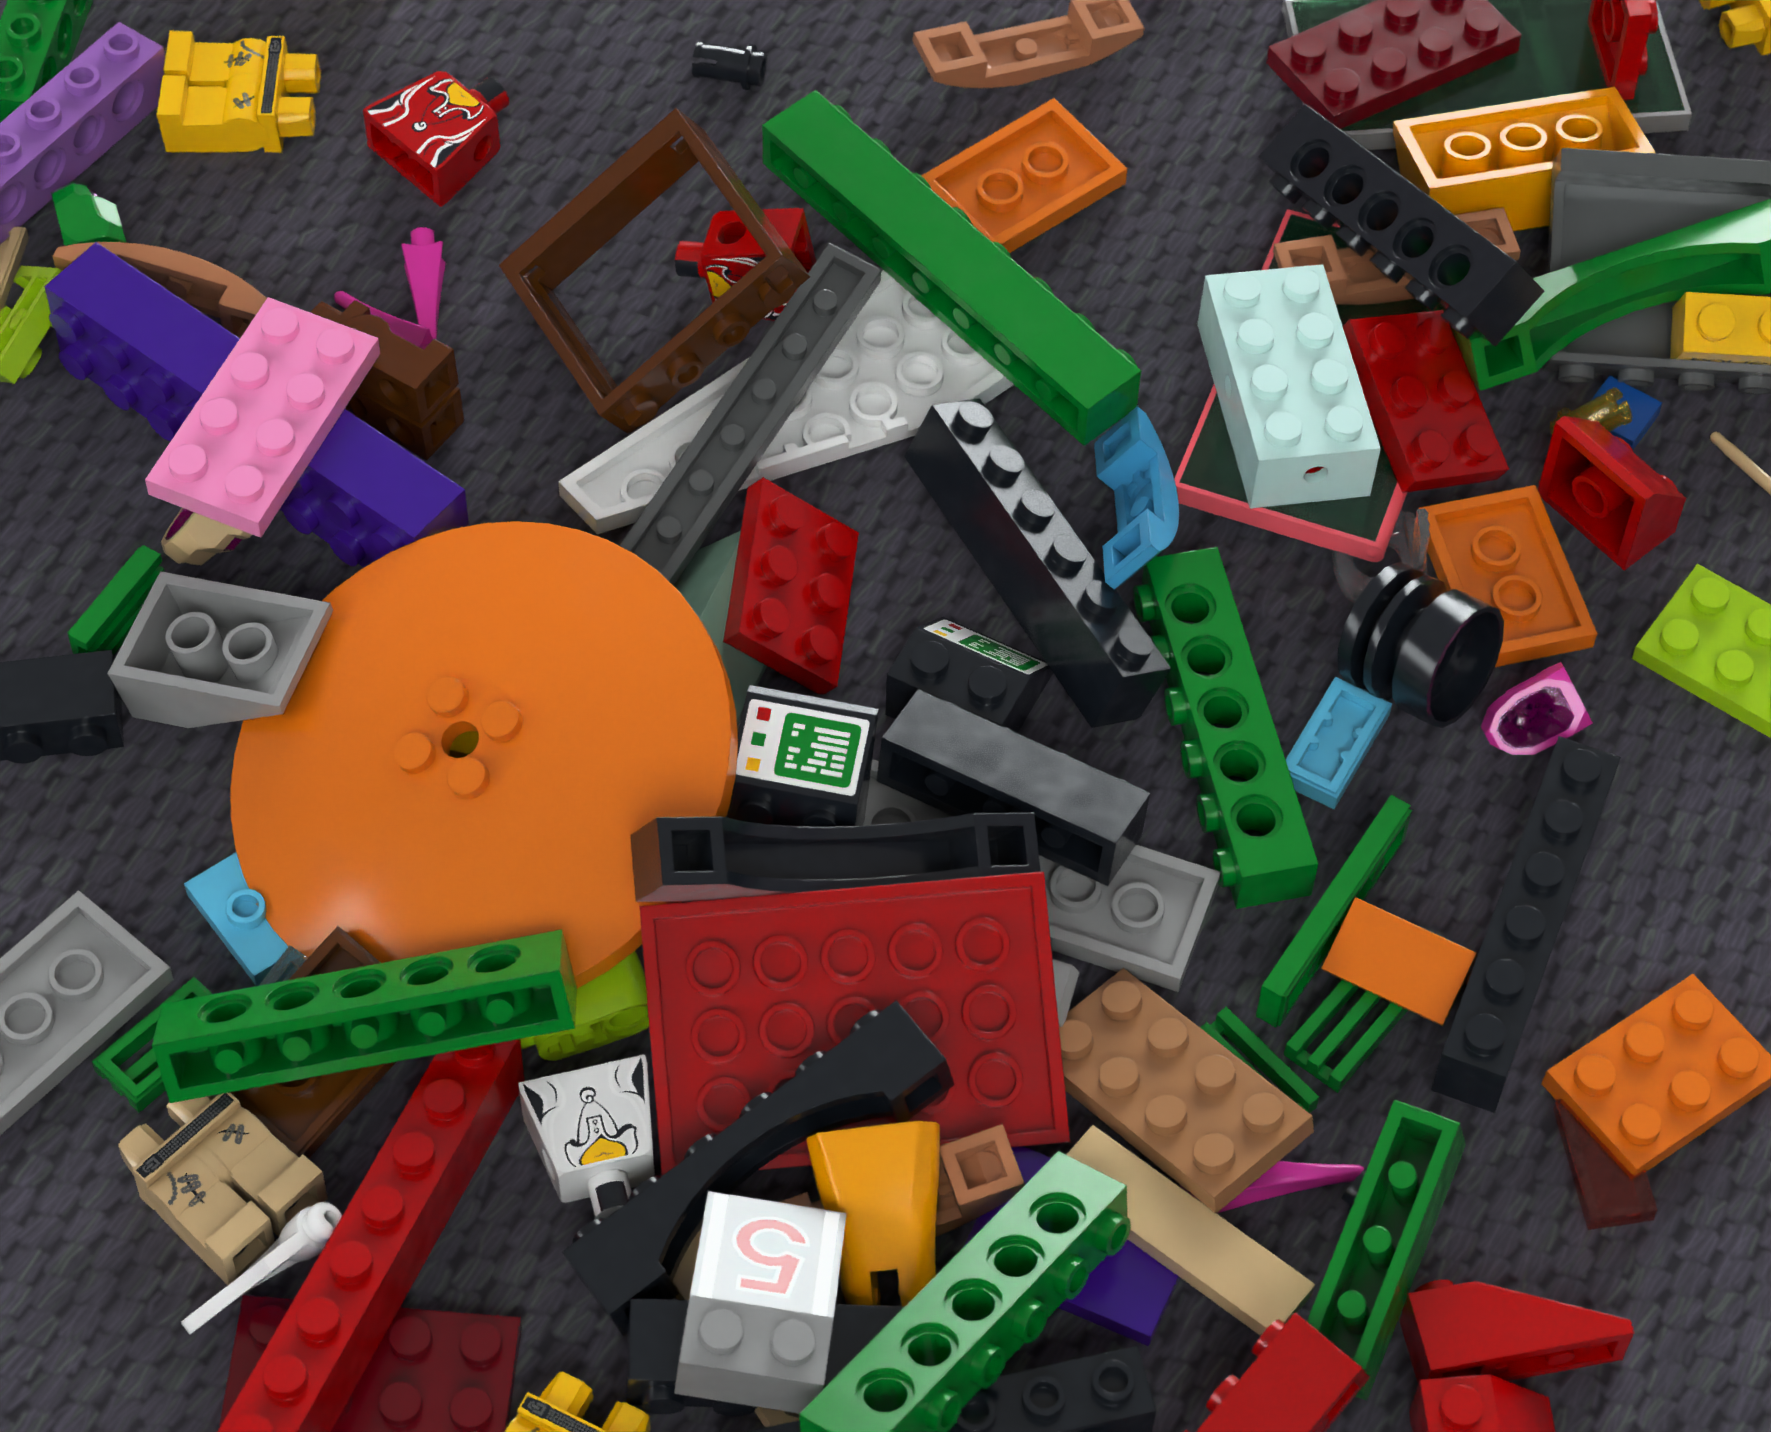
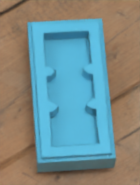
[1286,677,1392,809]
[184,852,302,986]

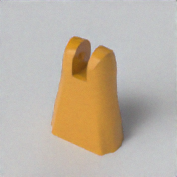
[806,1121,940,1306]

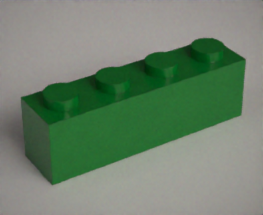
[1307,1099,1466,1401]

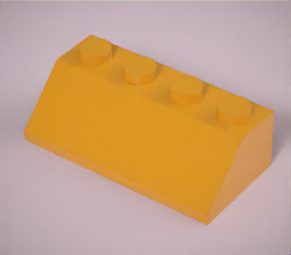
[1393,87,1656,231]

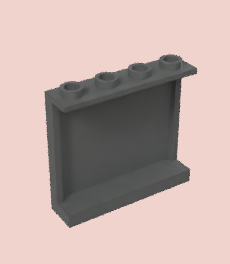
[1542,148,1771,395]

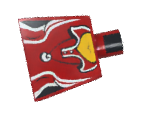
[363,71,509,207]
[675,208,816,321]

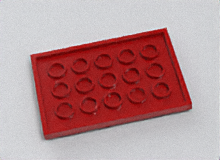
[639,871,1070,1176]

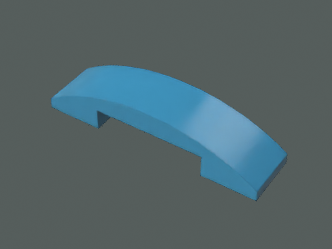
[1094,406,1179,589]

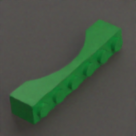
[1450,198,1771,391]

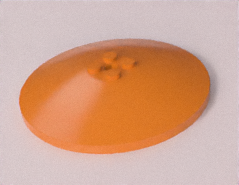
[230,521,738,989]

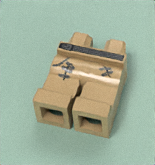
[118,1092,327,1285]

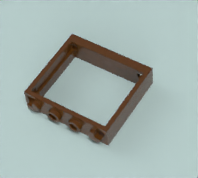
[499,108,810,434]

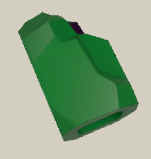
[51,182,126,246]

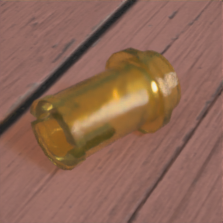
[1550,387,1633,434]

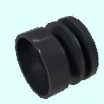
[1338,562,1504,728]

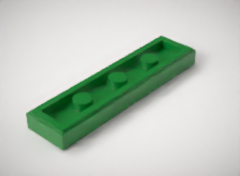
[1256,795,1412,1028]

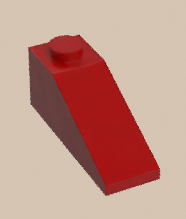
[1399,1280,1635,1383]

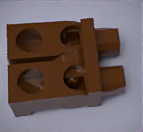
[310,300,465,460]

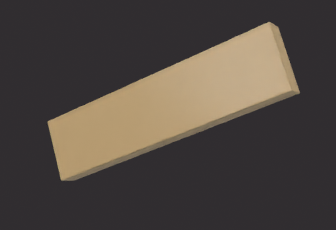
[1067,1125,1315,1336]

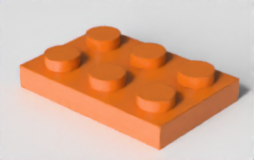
[921,98,1127,253]
[1416,485,1598,668]
[1541,974,1771,1182]

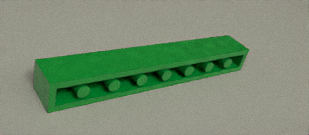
[762,90,1141,446]

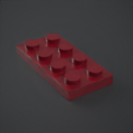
[1266,0,1521,129]
[219,1295,522,1432]

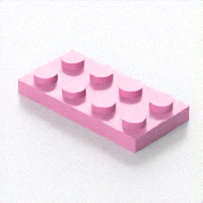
[145,297,380,538]

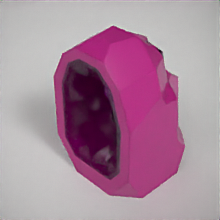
[1481,662,1593,755]

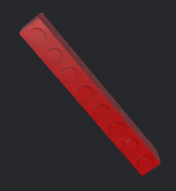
[218,1039,525,1432]

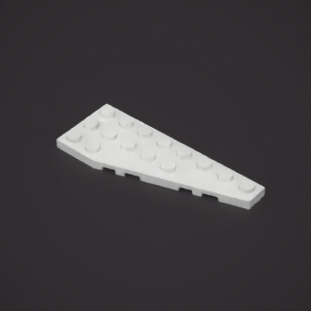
[558,270,1014,535]

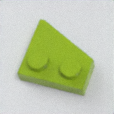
[0,265,62,384]

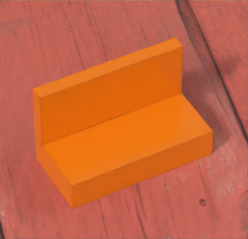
[1321,897,1477,1026]

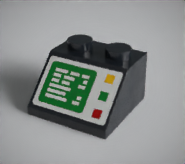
[885,617,1053,733]
[726,685,879,827]

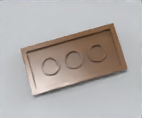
[1059,968,1314,1214]

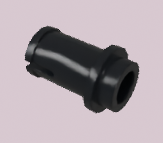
[692,41,767,90]

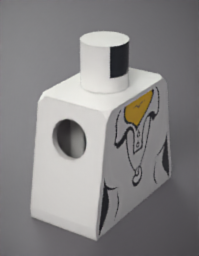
[518,1054,655,1219]

